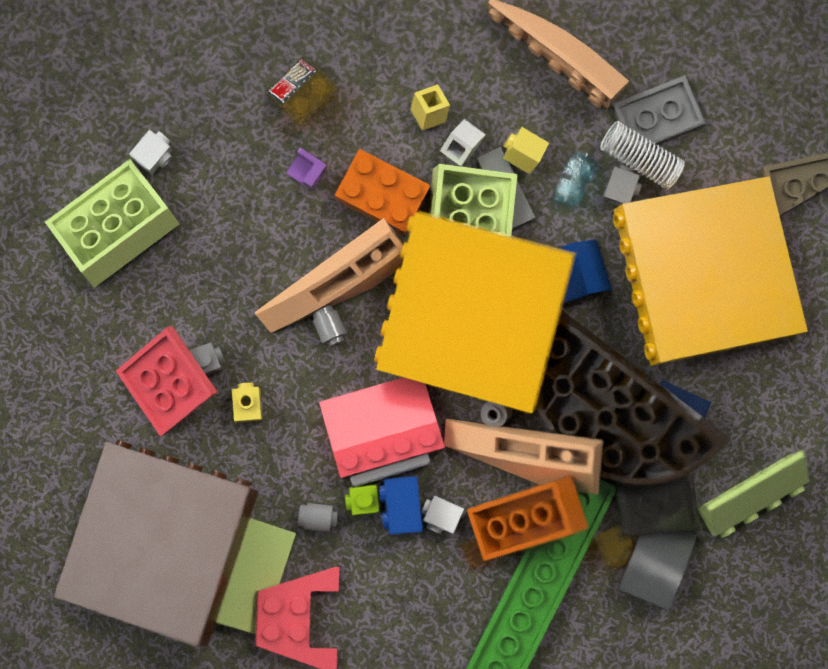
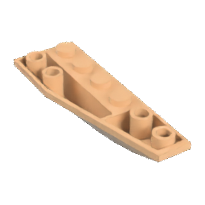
[487,0,629,110]
[255,218,404,333]
[444,419,603,495]

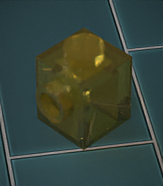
[593,526,634,569]

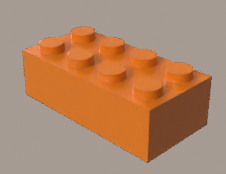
[467,475,588,561]

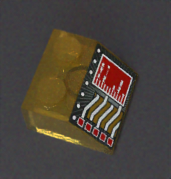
[265,57,339,131]

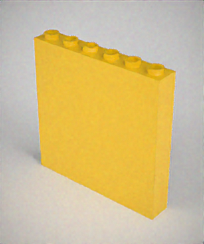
[613,176,808,366]
[374,211,576,413]

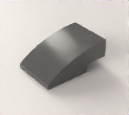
[617,514,697,611]

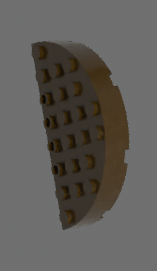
[537,310,731,485]

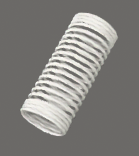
[600,121,685,190]

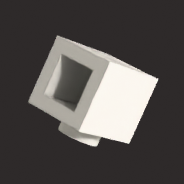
[440,119,485,166]
[129,130,172,175]
[421,496,464,534]

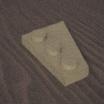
[762,153,828,216]

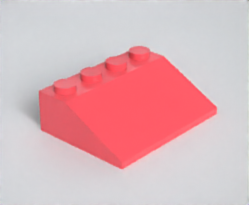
[319,377,445,479]

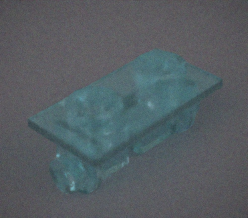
[554,152,596,210]

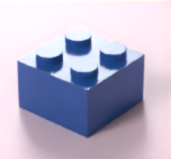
[379,476,422,535]

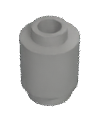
[312,305,347,347]
[481,401,513,427]
[298,503,338,532]

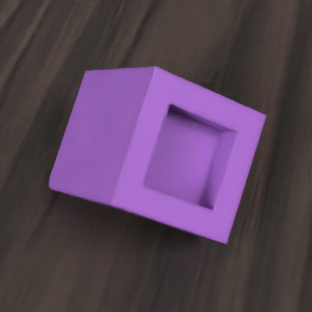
[287,148,327,191]

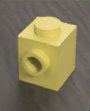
[411,84,450,131]
[503,127,549,174]
[232,383,263,423]

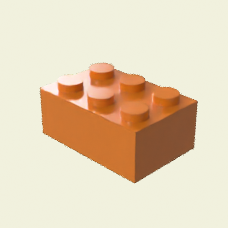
[334,149,430,237]

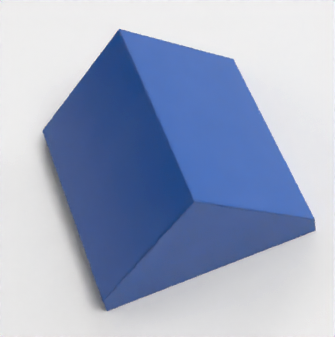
[559,239,612,304]

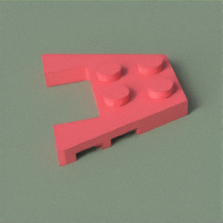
[255,567,339,669]

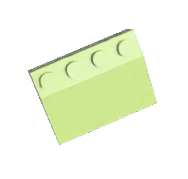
[45,159,179,288]
[429,164,517,235]
[696,451,809,538]
[216,518,296,634]

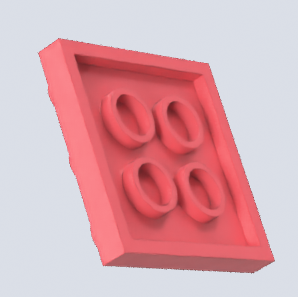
[116,326,217,437]

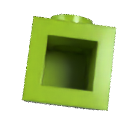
[345,485,380,516]

